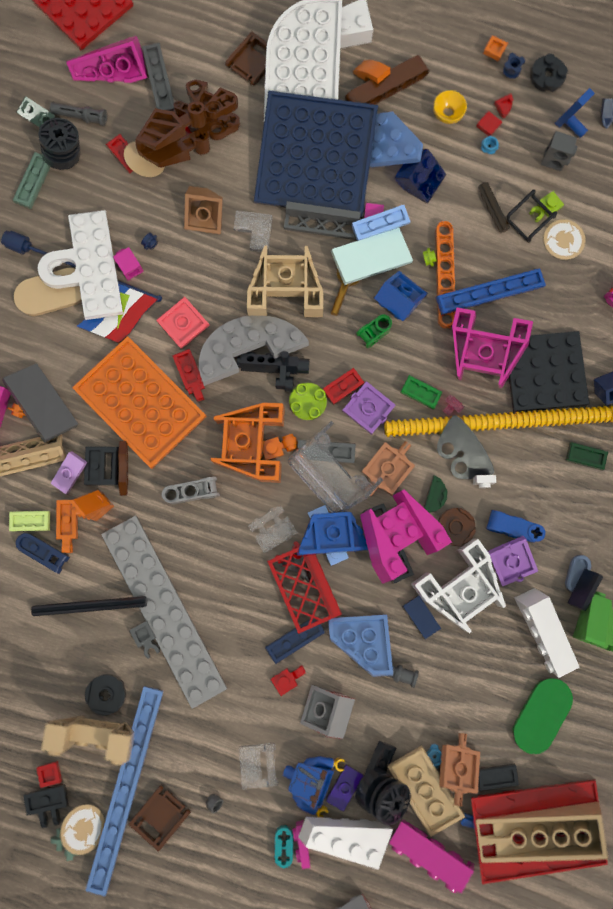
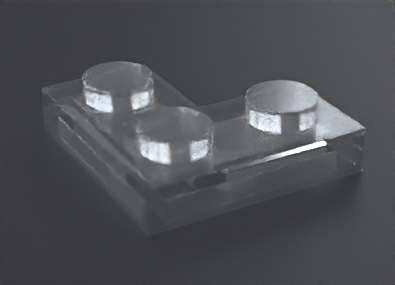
[234,211,273,252]

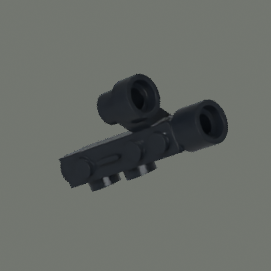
[237,351,310,392]

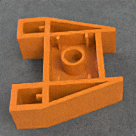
[211,403,285,483]

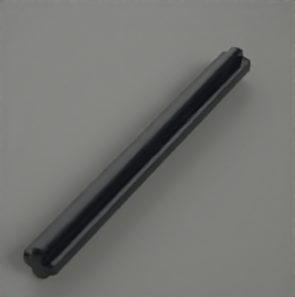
[31,596,147,616]

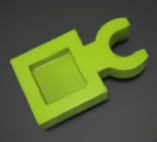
[529,191,564,222]

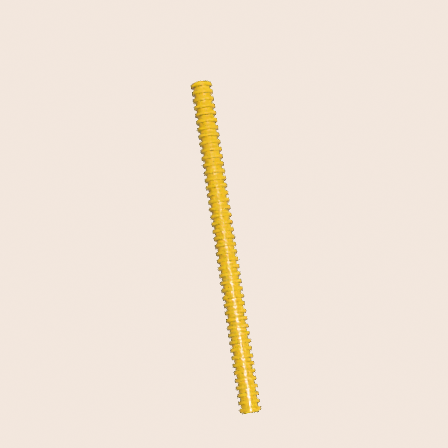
[384,405,613,437]

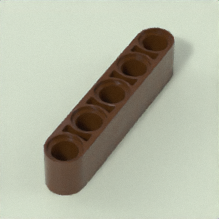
[345,55,429,105]

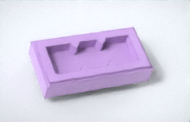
[51,451,87,494]

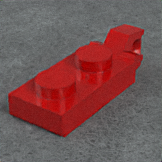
[172,349,205,402]

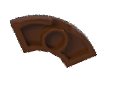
[118,441,128,496]

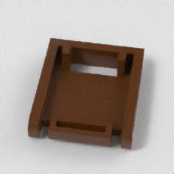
[225,31,267,86]
[128,785,191,852]

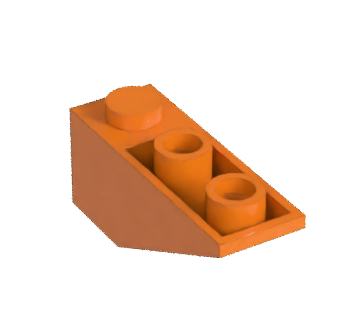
[70,490,114,521]

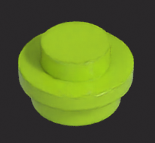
[423,248,437,267]

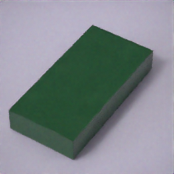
[566,442,608,471]

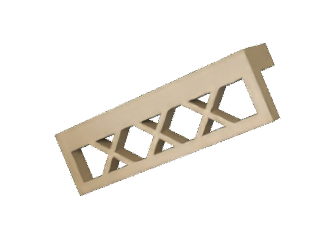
[0,434,67,476]

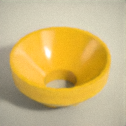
[433,90,467,124]

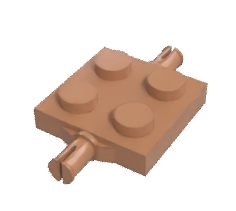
[361,441,415,497]
[439,733,480,807]

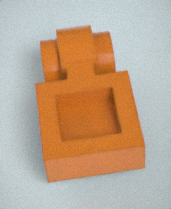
[263,434,298,460]

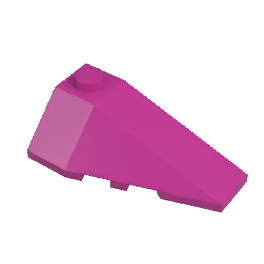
[66,36,147,83]

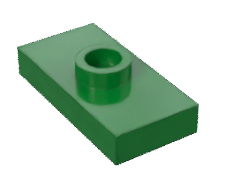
[400,375,443,410]

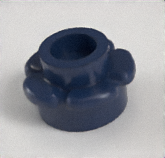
[141,233,158,250]

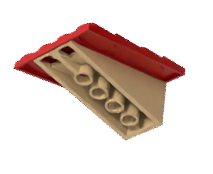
[471,779,608,884]

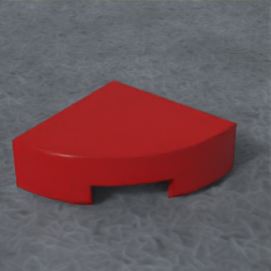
[494,93,513,119]

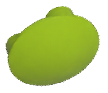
[289,383,327,420]

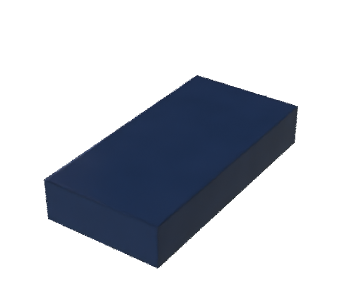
[403,595,441,639]

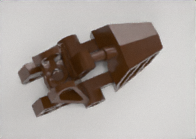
[135,80,240,168]

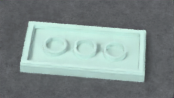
[331,228,413,285]

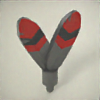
[275,541,310,582]

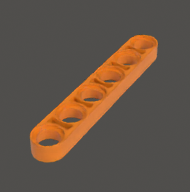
[435,221,456,329]

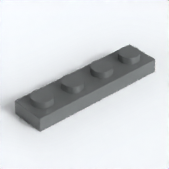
[142,43,174,111]

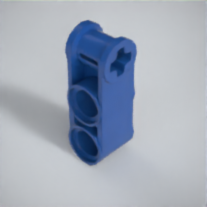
[486,510,546,543]

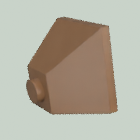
[184,186,223,234]

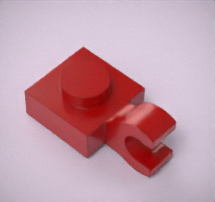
[270,665,306,696]

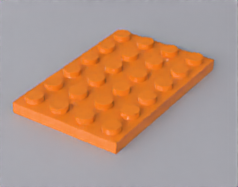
[72,336,207,469]

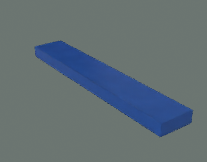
[436,268,546,315]

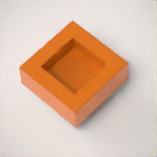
[483,35,508,61]

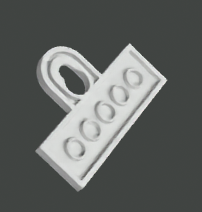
[38,210,123,320]

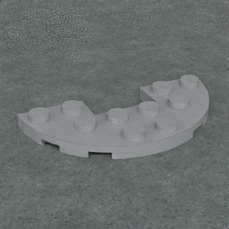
[199,316,309,386]

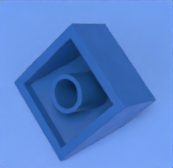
[374,271,428,321]

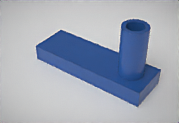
[555,88,595,138]

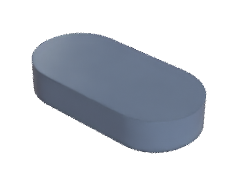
[565,555,591,593]

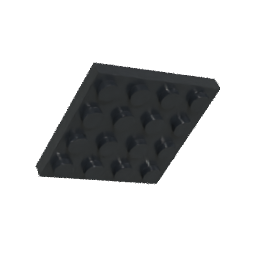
[509,331,590,412]

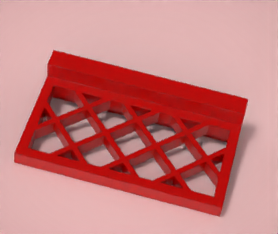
[267,547,342,634]

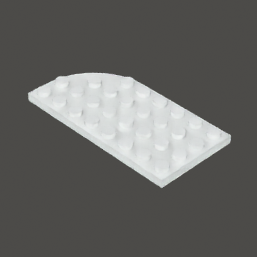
[264,0,342,119]

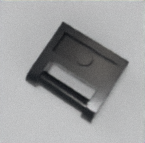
[84,447,119,486]

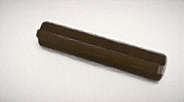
[478,182,510,233]

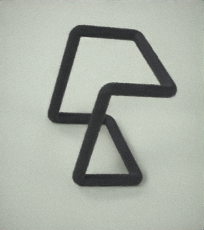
[506,189,557,243]

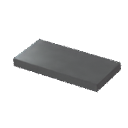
[2,363,78,443]

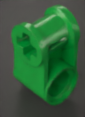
[356,314,392,349]

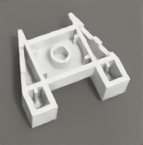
[411,539,506,633]

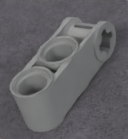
[162,477,220,505]

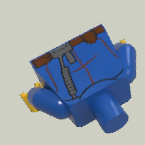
[283,756,346,818]

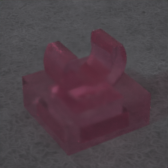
[443,394,465,416]

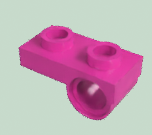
[293,820,310,869]

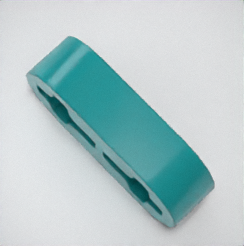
[275,825,293,868]

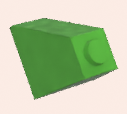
[572,591,613,652]

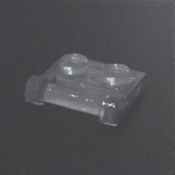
[239,743,278,789]

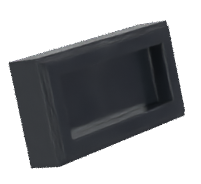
[567,569,603,611]
[478,764,519,791]

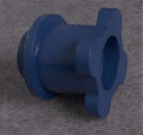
[503,53,525,79]

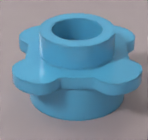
[426,744,442,769]

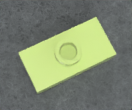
[9,511,50,532]

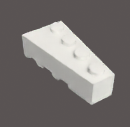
[340,0,373,48]
[514,588,580,678]
[298,817,393,869]

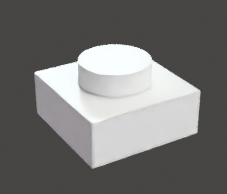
[473,475,496,488]

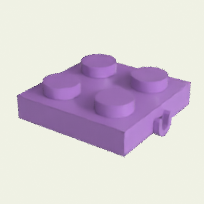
[342,381,396,435]
[487,536,538,587]

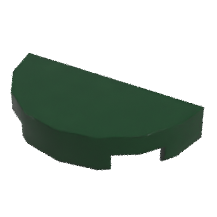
[424,475,448,513]

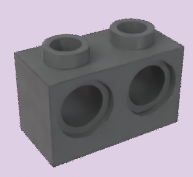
[540,131,578,171]

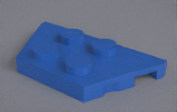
[297,512,368,556]

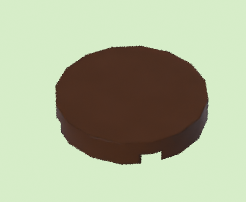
[438,508,476,546]

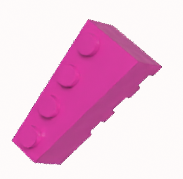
[389,819,475,894]

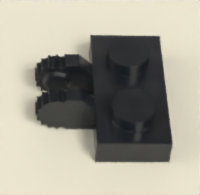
[23,784,69,828]

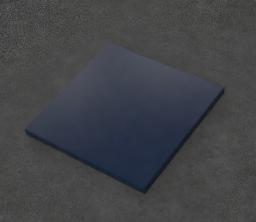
[254,90,378,218]

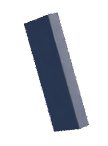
[265,618,325,664]

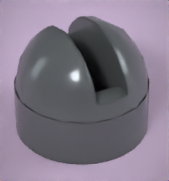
[205,794,223,814]

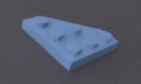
[370,111,423,167]
[328,615,393,677]

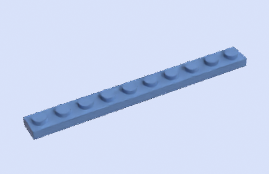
[86,686,164,896]

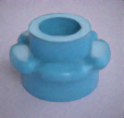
[481,136,499,155]

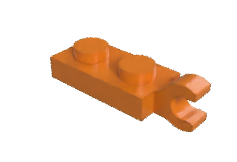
[56,500,78,553]

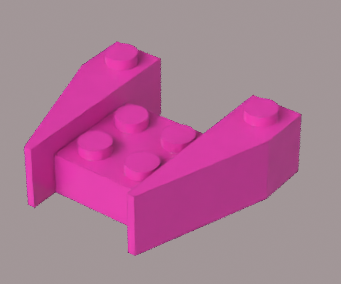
[452,308,533,388]
[360,490,452,584]

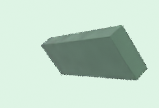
[13,152,50,209]

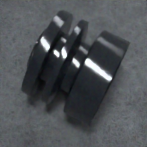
[38,118,81,170]
[356,768,411,825]

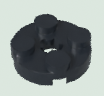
[530,53,568,92]
[85,674,126,716]

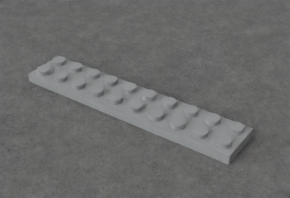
[101,516,227,709]

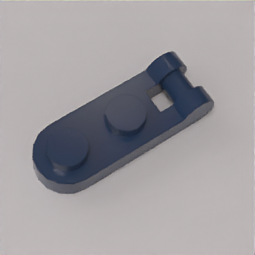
[16,533,70,574]

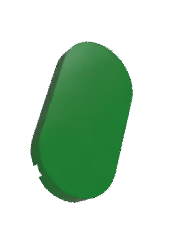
[513,678,573,754]

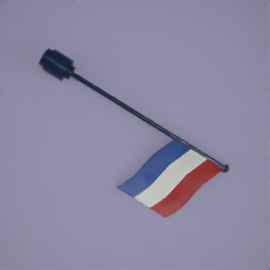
[1,230,162,343]

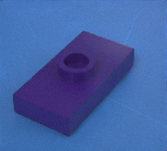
[326,764,363,812]

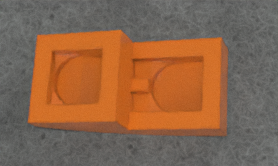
[353,60,391,84]

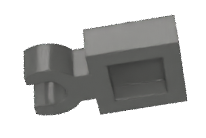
[129,621,160,658]

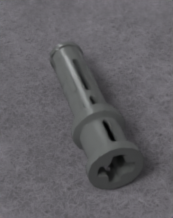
[50,102,107,126]
[358,664,419,688]

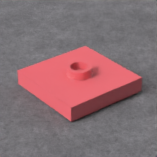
[156,297,210,349]

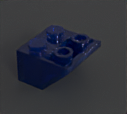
[394,149,446,203]

